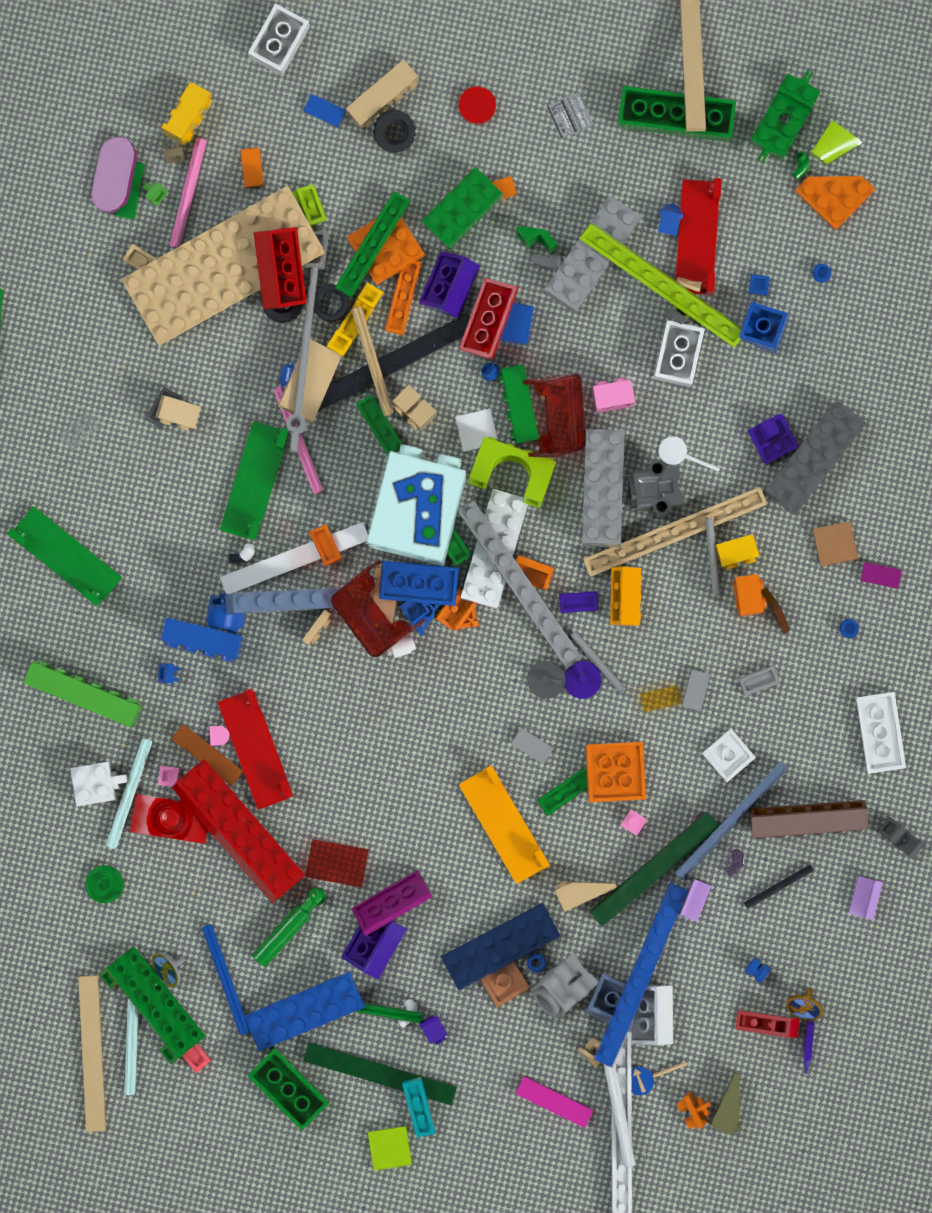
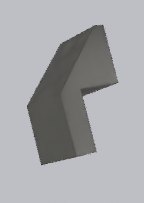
[878,816,925,859]

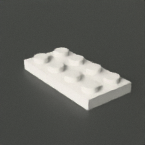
[856,692,906,774]

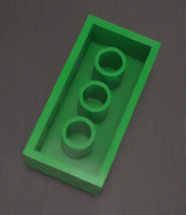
[422,166,504,250]
[247,1047,330,1131]

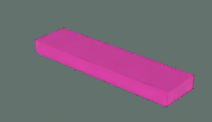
[515,1076,593,1128]

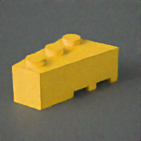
[161,82,213,146]

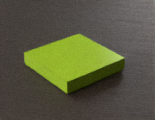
[368,1126,412,1171]

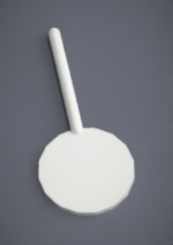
[659,436,720,471]

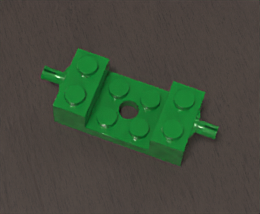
[749,70,821,163]

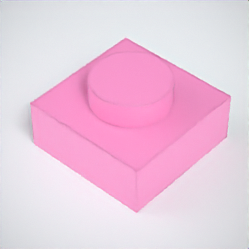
[620,809,647,836]

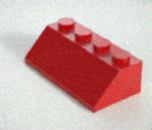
[253,227,307,309]

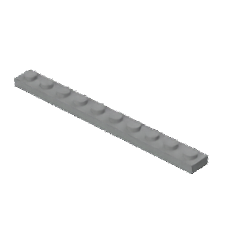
[457,500,582,669]

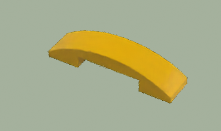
[327,282,383,357]

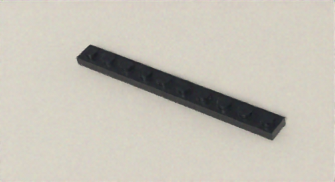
[317,313,470,413]

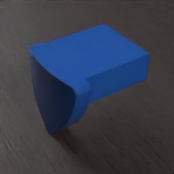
[658,203,683,236]

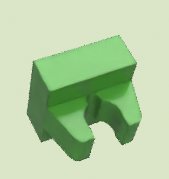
[143,181,168,207]

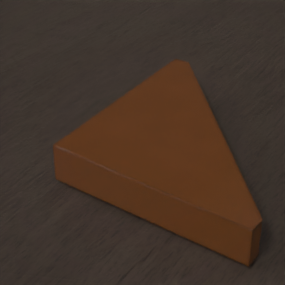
[761,587,790,634]

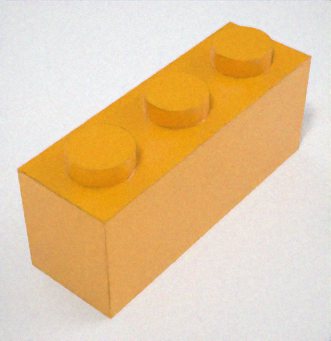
[610,567,642,626]

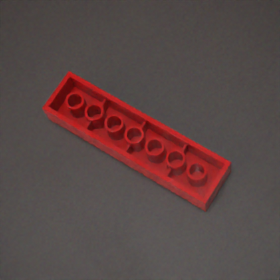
[171,759,305,904]

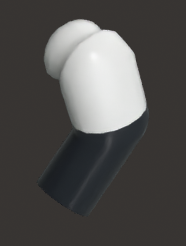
[229,543,255,563]

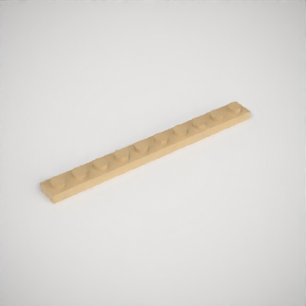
[583,487,767,577]

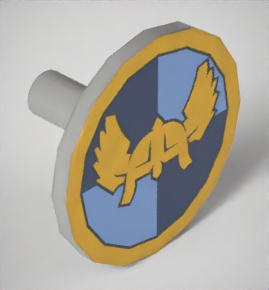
[152,952,185,988]

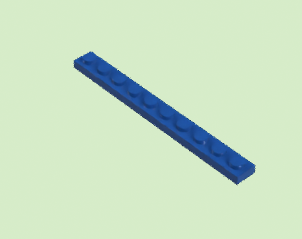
[593,883,688,1067]

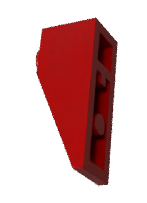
[735,1010,800,1038]

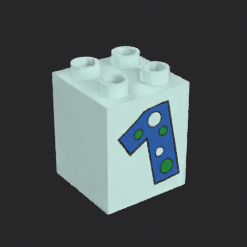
[367,445,466,566]

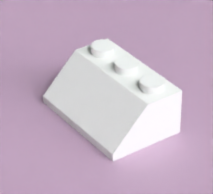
[629,985,673,1045]

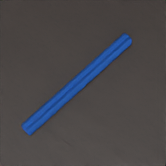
[202,924,250,1035]

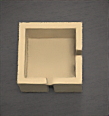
[393,385,437,432]

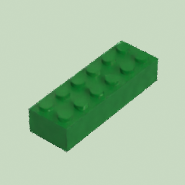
[617,86,737,142]

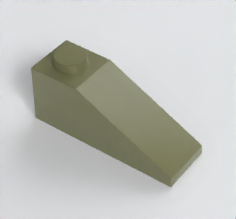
[709,1071,741,1136]

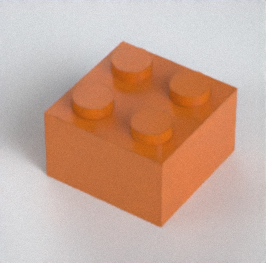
[732,574,767,617]

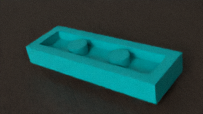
[402,1077,436,1138]

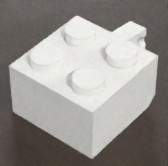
[70,762,128,806]

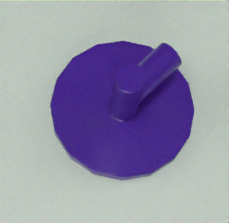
[564,661,602,699]

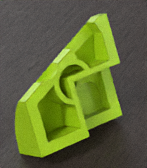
[810,120,861,165]

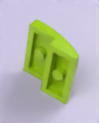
[292,184,327,226]

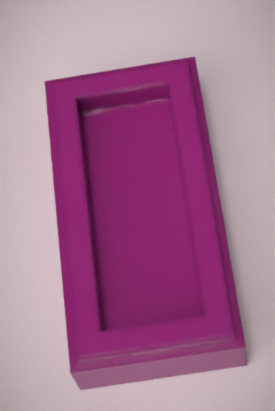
[860,562,902,589]

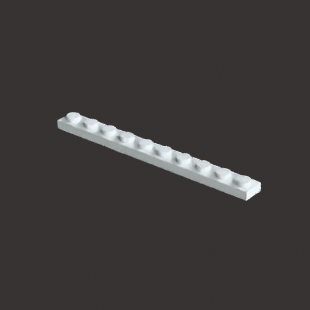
[611,1031,632,1213]

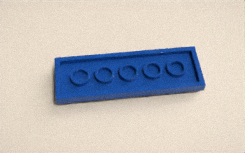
[244,971,365,1051]

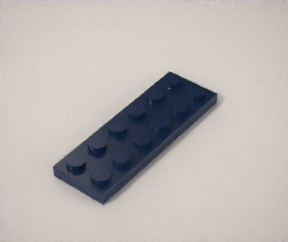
[441,903,561,991]

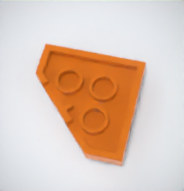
[794,176,876,231]

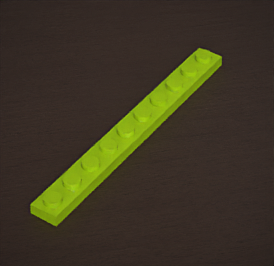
[580,222,742,348]

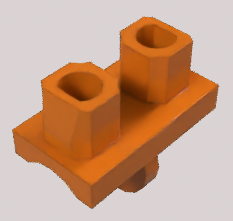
[676,1091,711,1129]

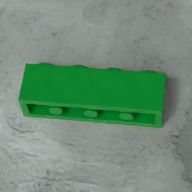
[498,364,539,445]

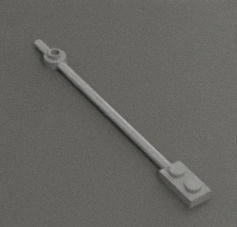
[286,231,329,453]

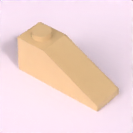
[554,880,617,912]

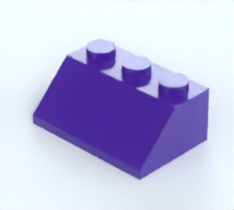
[419,251,480,318]
[341,920,407,980]

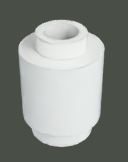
[386,635,416,658]

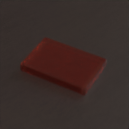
[305,839,369,887]

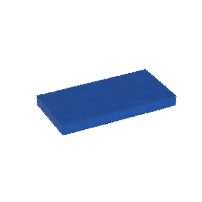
[379,561,459,606]

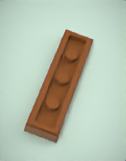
[171,724,243,786]

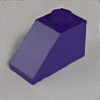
[419,1013,448,1045]

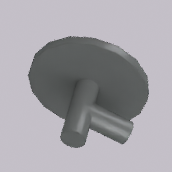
[527,661,565,699]

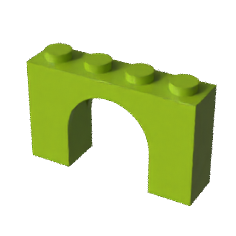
[468,437,556,509]

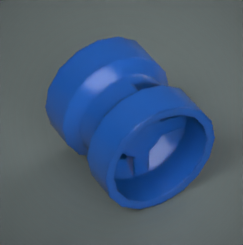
[744,957,771,983]

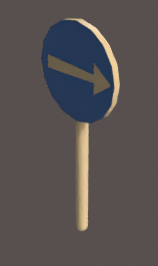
[631,1062,688,1096]

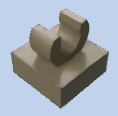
[163,140,185,164]

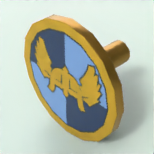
[785,987,824,1021]

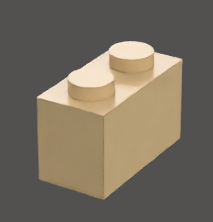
[155,395,201,431]

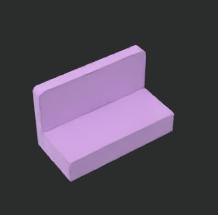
[849,876,883,920]
[679,879,711,922]

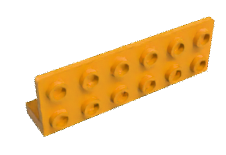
[459,765,550,884]

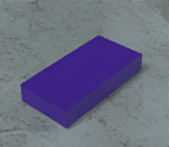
[559,591,599,614]

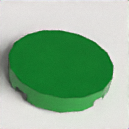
[85,865,124,904]

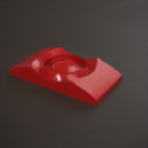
[129,794,208,844]

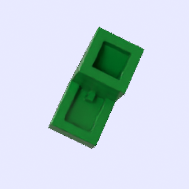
[516,226,557,255]

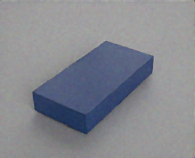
[303,94,346,128]

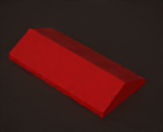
[459,278,519,360]

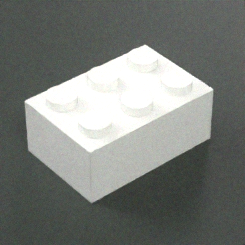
[248,3,310,76]
[653,320,705,387]

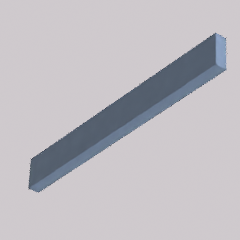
[676,761,787,880]

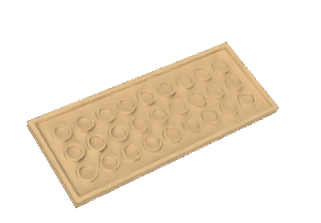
[121,185,326,346]

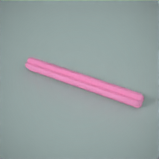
[169,138,206,248]
[274,386,323,494]

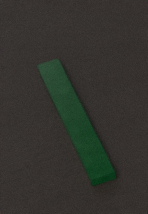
[589,812,719,927]
[304,1042,457,1106]

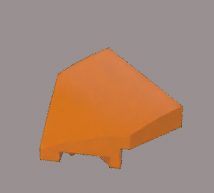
[434,587,479,630]

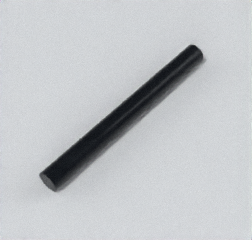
[743,865,814,909]

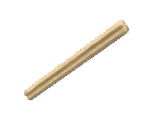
[352,307,394,416]

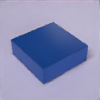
[748,274,770,296]

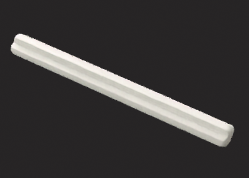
[604,1062,635,1167]

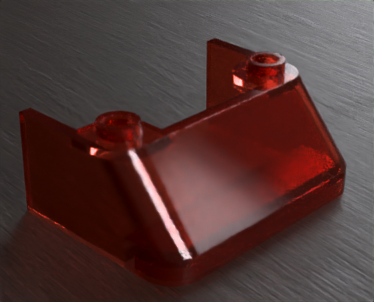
[523,374,586,458]
[331,560,426,657]

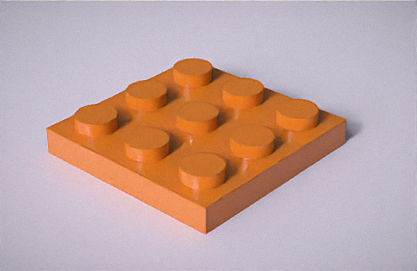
[346,218,425,286]
[585,742,646,802]

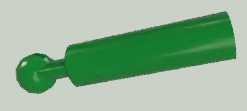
[251,887,326,968]

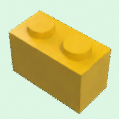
[716,534,759,570]

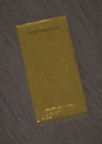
[640,685,682,712]

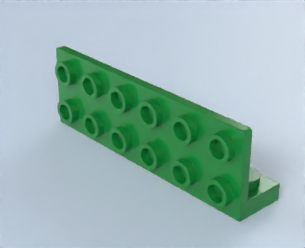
[220,421,290,541]
[7,506,122,607]
[99,947,205,1064]

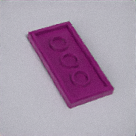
[351,870,433,936]

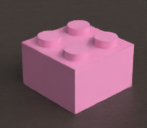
[592,377,635,413]

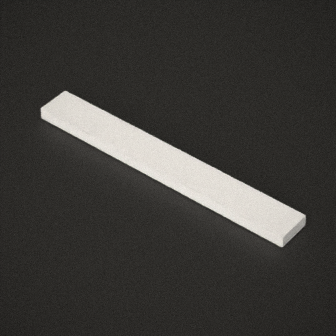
[220,522,368,594]

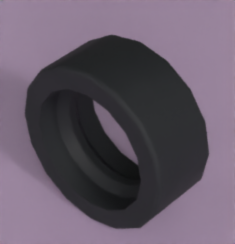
[314,284,349,322]

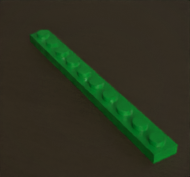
[356,394,472,566]

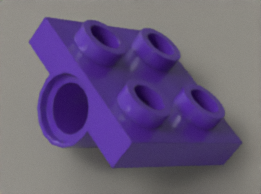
[747,413,799,465]

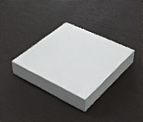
[702,728,756,783]

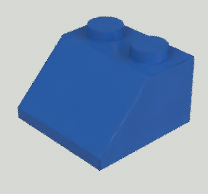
[739,302,789,353]

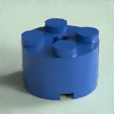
[206,593,246,633]

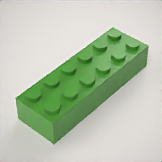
[23,660,143,728]

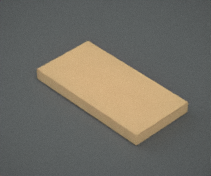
[278,339,341,423]

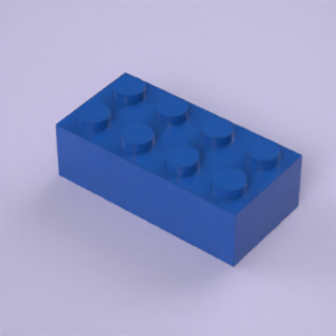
[161,618,244,662]

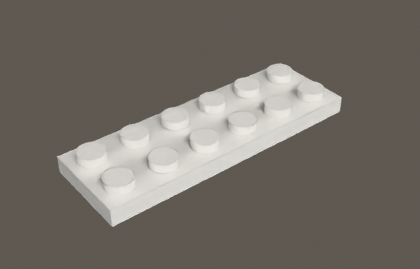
[460,489,528,609]

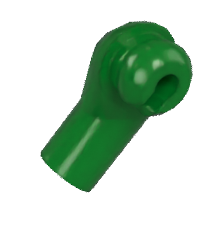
[791,151,810,181]

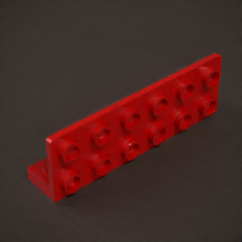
[675,178,722,295]
[218,688,294,810]

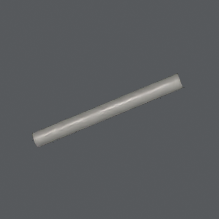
[705,518,720,595]
[570,631,626,694]

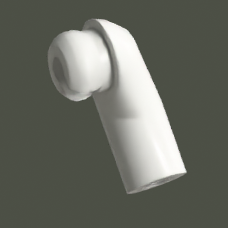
[397,999,418,1028]

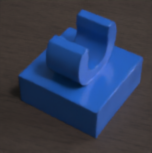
[158,664,180,683]

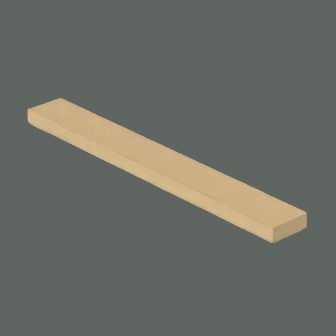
[680,0,706,131]
[78,975,106,1132]

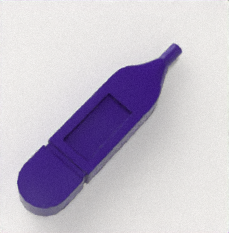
[803,1021,814,1074]

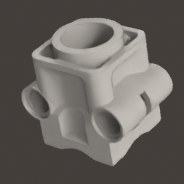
[531,953,599,1018]

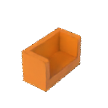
[516,555,554,591]

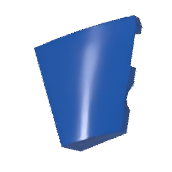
[398,602,440,636]

